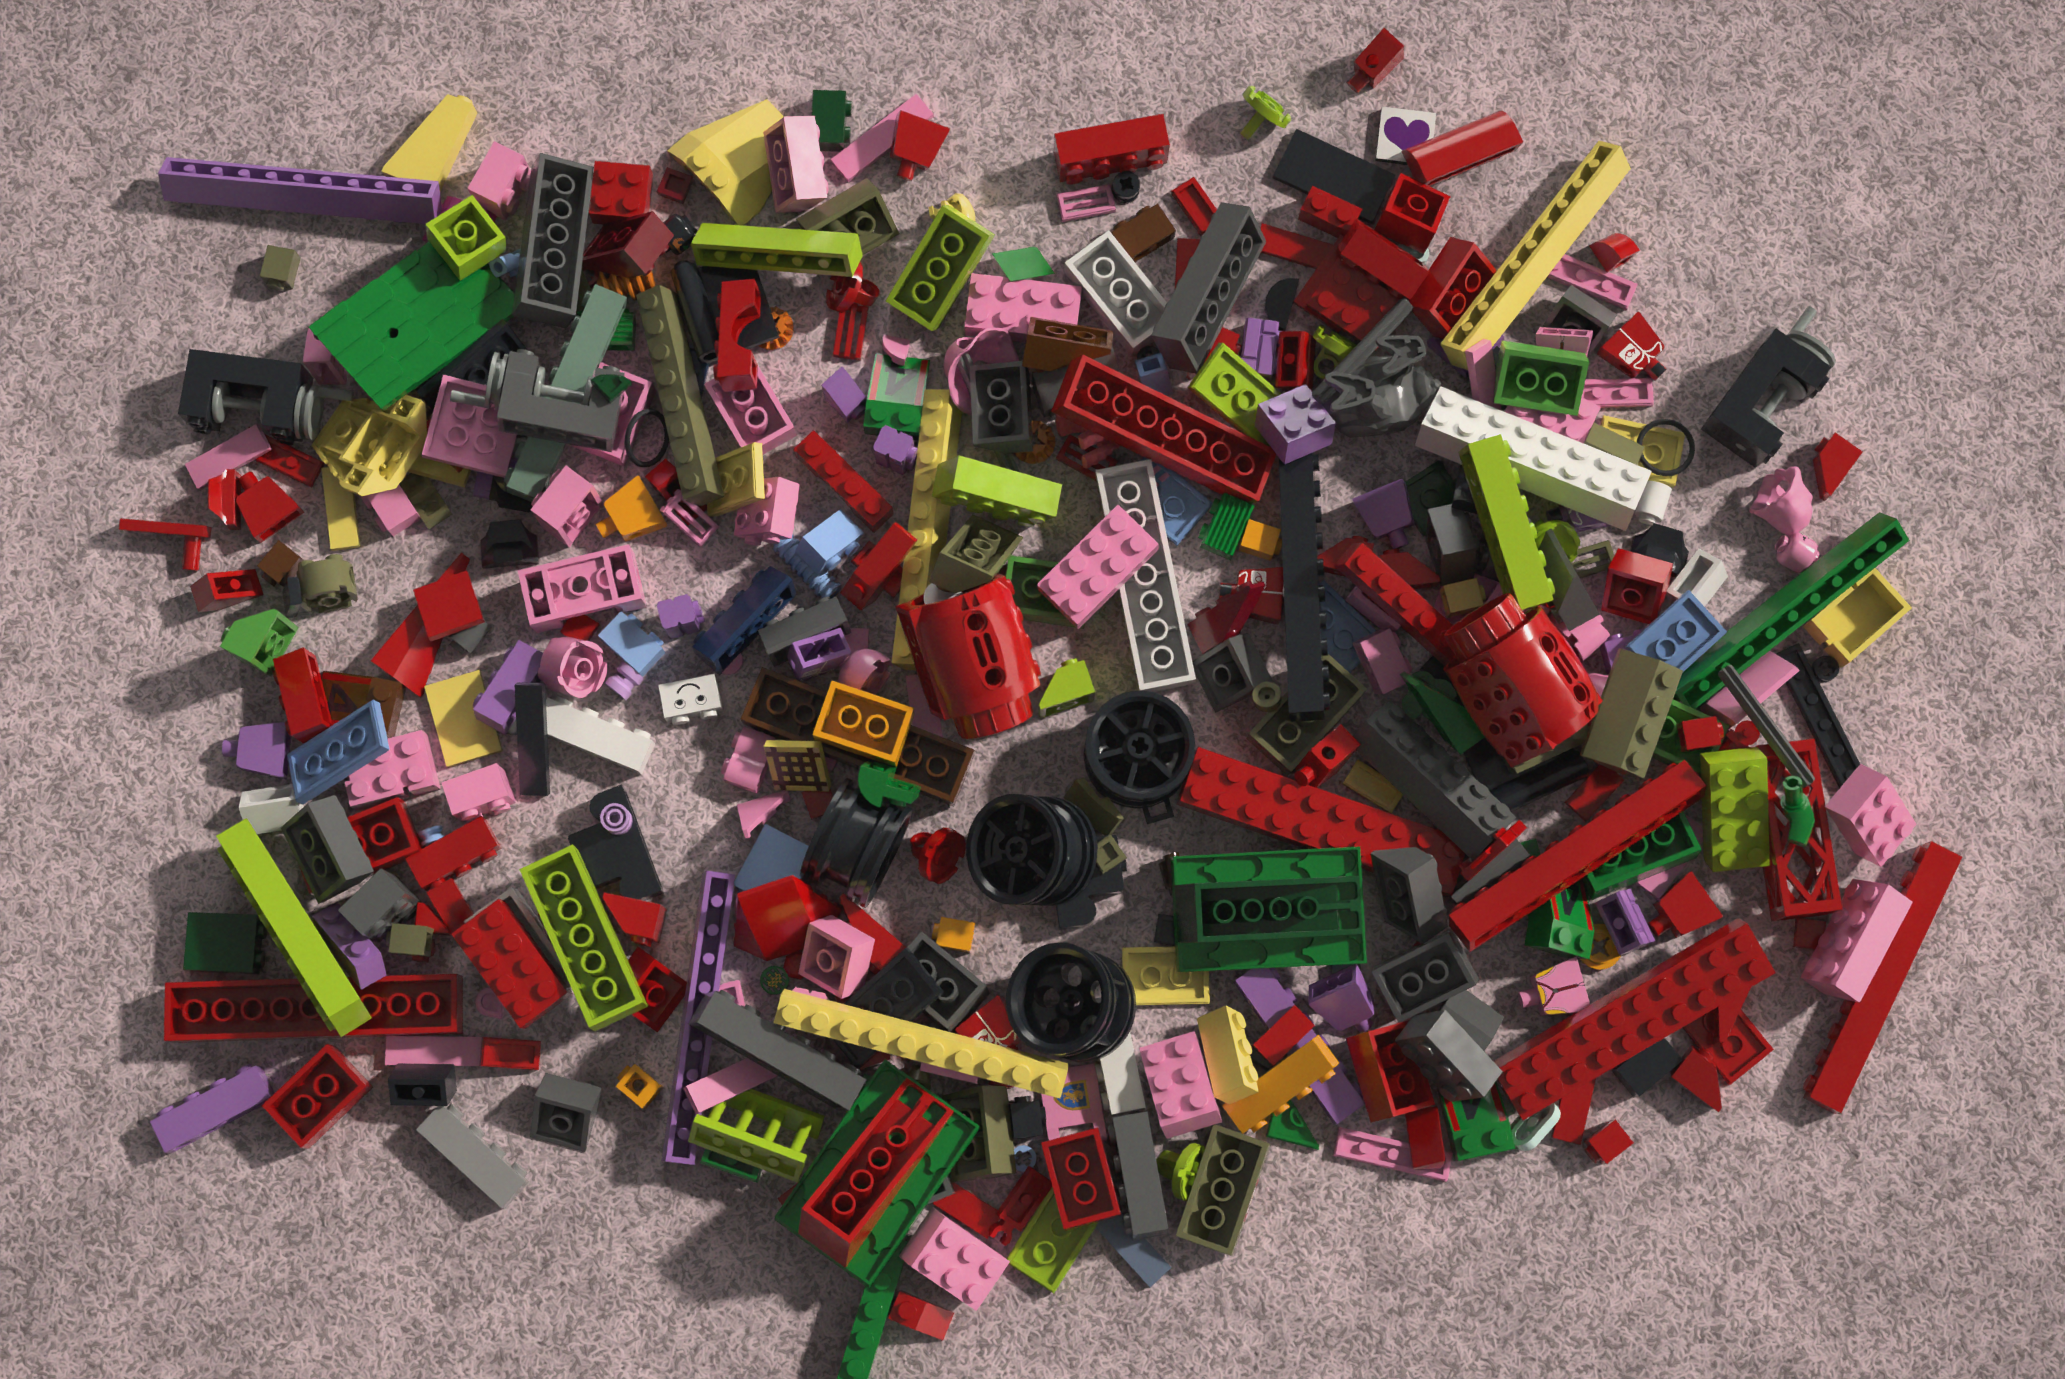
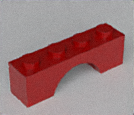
[713,279,761,392]
[793,430,894,533]

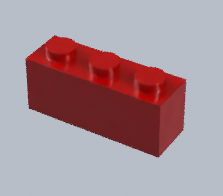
[273,647,333,743]
[405,816,502,891]

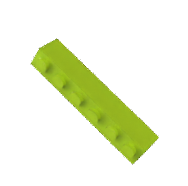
[691,223,863,277]

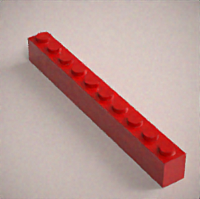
[1449,760,1707,952]
[1803,841,1962,1114]

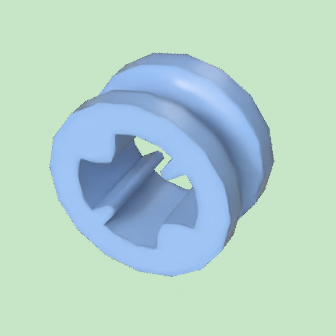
[417,825,445,848]
[1014,1145,1036,1172]

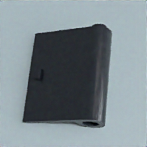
[670,260,780,363]
[1463,738,1589,812]

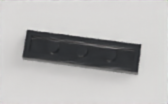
[514,682,550,796]

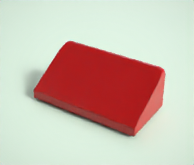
[1405,1107,1445,1170]

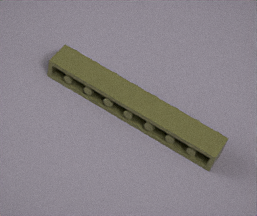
[636,285,724,506]

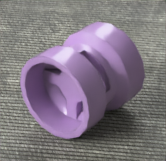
[604,661,644,700]
[600,803,633,835]

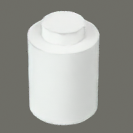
[1635,481,1672,525]

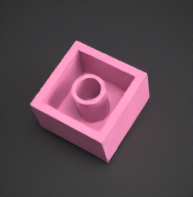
[467,141,531,221]
[441,763,516,823]
[798,915,875,999]

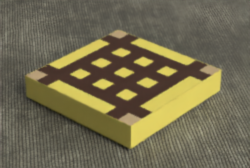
[764,740,831,791]

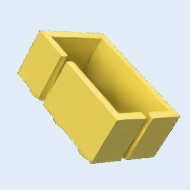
[1802,568,1912,668]

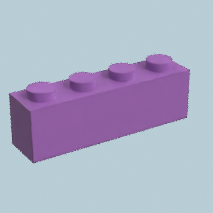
[150,1064,275,1153]

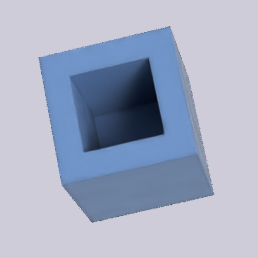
[1135,353,1173,396]

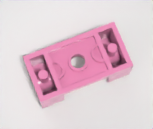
[518,544,647,633]

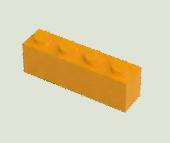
[1222,1035,1339,1134]

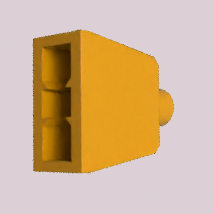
[595,475,668,542]

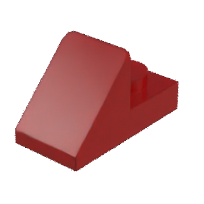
[412,902,452,963]

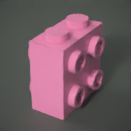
[734,477,800,546]

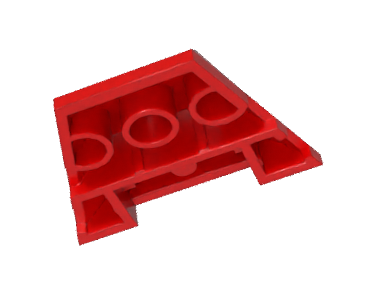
[733,875,842,961]

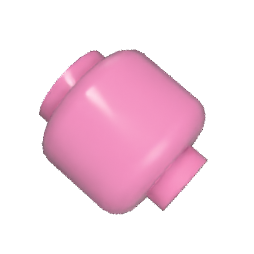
[1775,532,1819,573]

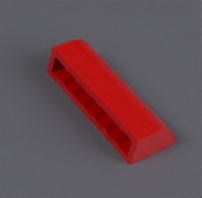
[1401,111,1523,186]

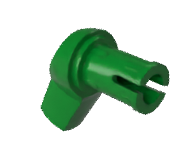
[1780,776,1815,847]

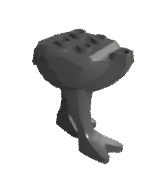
[1322,335,1441,438]

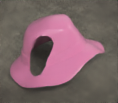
[944,328,1019,416]

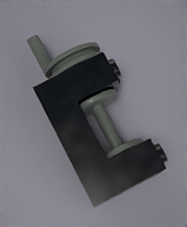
[1700,306,1836,468]
[178,349,354,445]

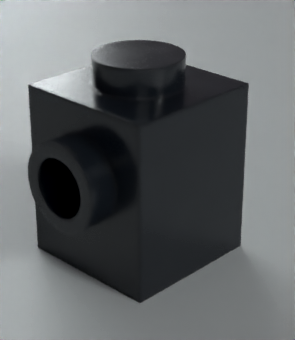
[1009,1096,1046,1139]

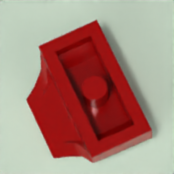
[208,469,241,530]

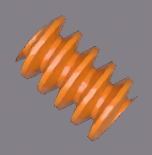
[597,271,656,301]

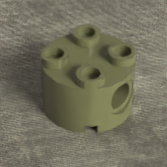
[296,554,358,613]

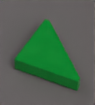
[1266,1099,1320,1150]

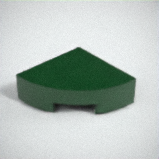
[590,374,632,404]

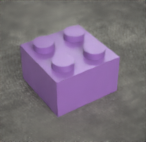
[1255,384,1336,464]

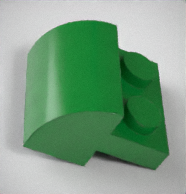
[858,760,921,807]

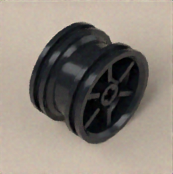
[1083,690,1195,809]
[799,778,913,908]
[966,794,1098,906]

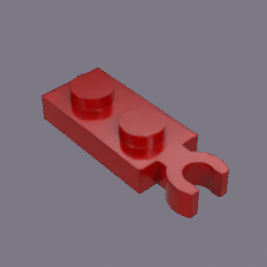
[988,1166,1052,1246]

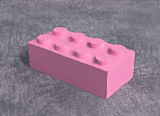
[964,273,1082,343]
[1037,505,1159,629]
[1800,879,1912,1003]

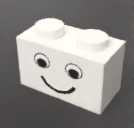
[658,674,723,725]

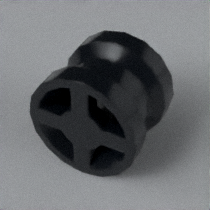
[1112,171,1140,204]

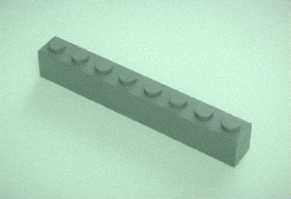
[504,284,627,502]

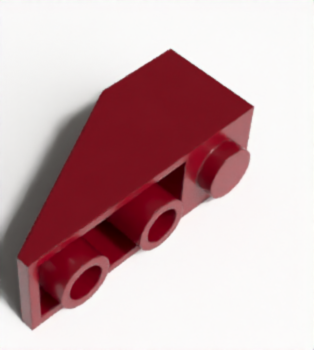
[1187,581,1266,654]

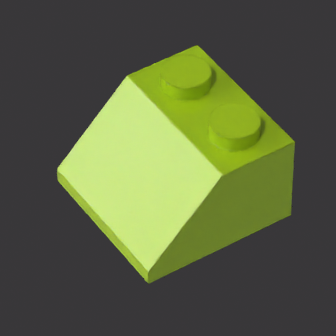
[1038,658,1095,718]

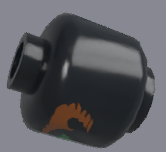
[663,214,698,255]

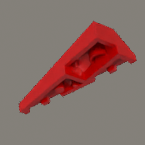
[371,552,470,698]

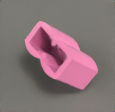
[721,727,777,794]

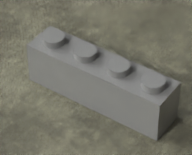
[416,1103,530,1208]

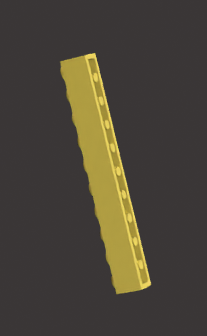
[1440,141,1631,370]
[891,389,962,671]
[774,989,1068,1098]

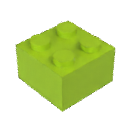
[425,195,506,281]

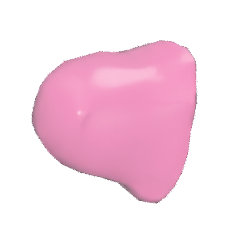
[1749,466,1813,536]

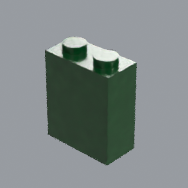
[183,912,268,974]

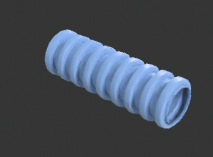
[773,534,841,599]

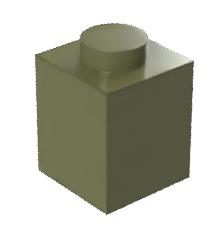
[260,245,301,291]
[386,923,434,958]

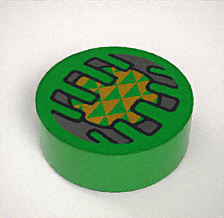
[760,966,790,995]

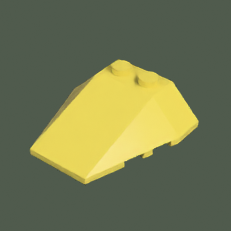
[667,99,784,226]
[311,395,427,496]

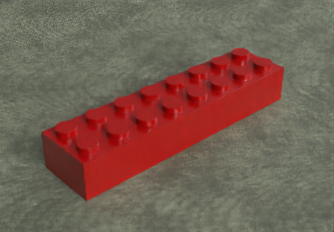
[1051,355,1276,504]

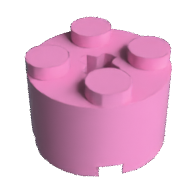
[1548,613,1610,662]
[538,637,607,698]

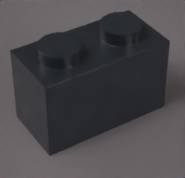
[1611,1038,1683,1098]
[388,1063,457,1106]

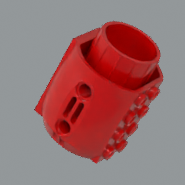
[895,574,1041,739]
[1444,593,1603,768]

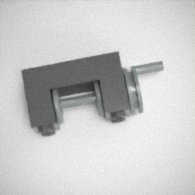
[450,349,625,452]

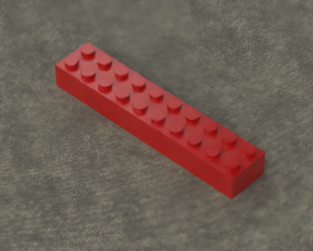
[1176,747,1465,898]
[1493,918,1776,1120]
[164,974,463,1043]

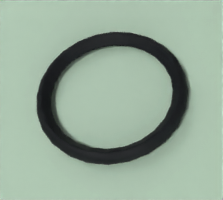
[624,409,669,467]
[1637,419,1695,476]

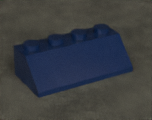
[692,566,797,676]

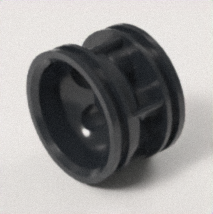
[1006,942,1136,1062]

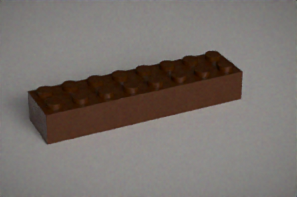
[740,667,975,807]

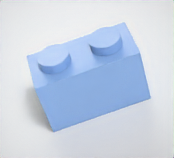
[795,509,864,575]
[598,611,665,677]

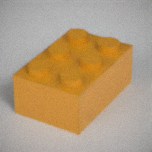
[812,681,915,767]

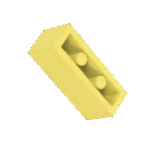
[1197,1005,1259,1104]

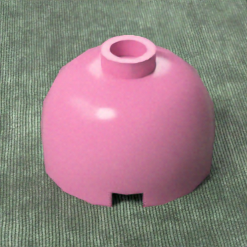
[838,649,893,695]

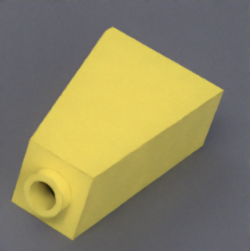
[382,94,477,193]

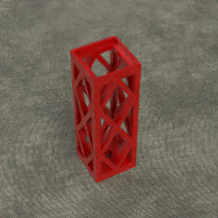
[1755,739,1843,922]

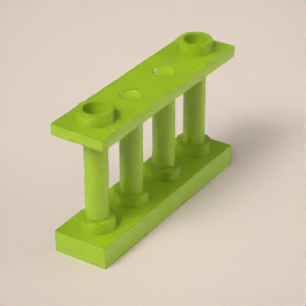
[688,1089,825,1183]

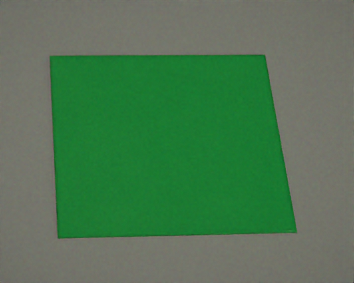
[992,247,1055,281]

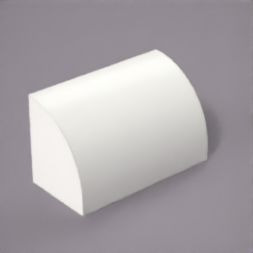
[1666,549,1728,607]
[239,784,303,834]

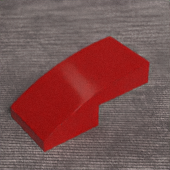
[426,878,474,941]

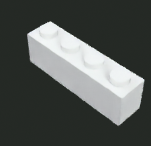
[546,696,655,775]
[1086,997,1146,1115]

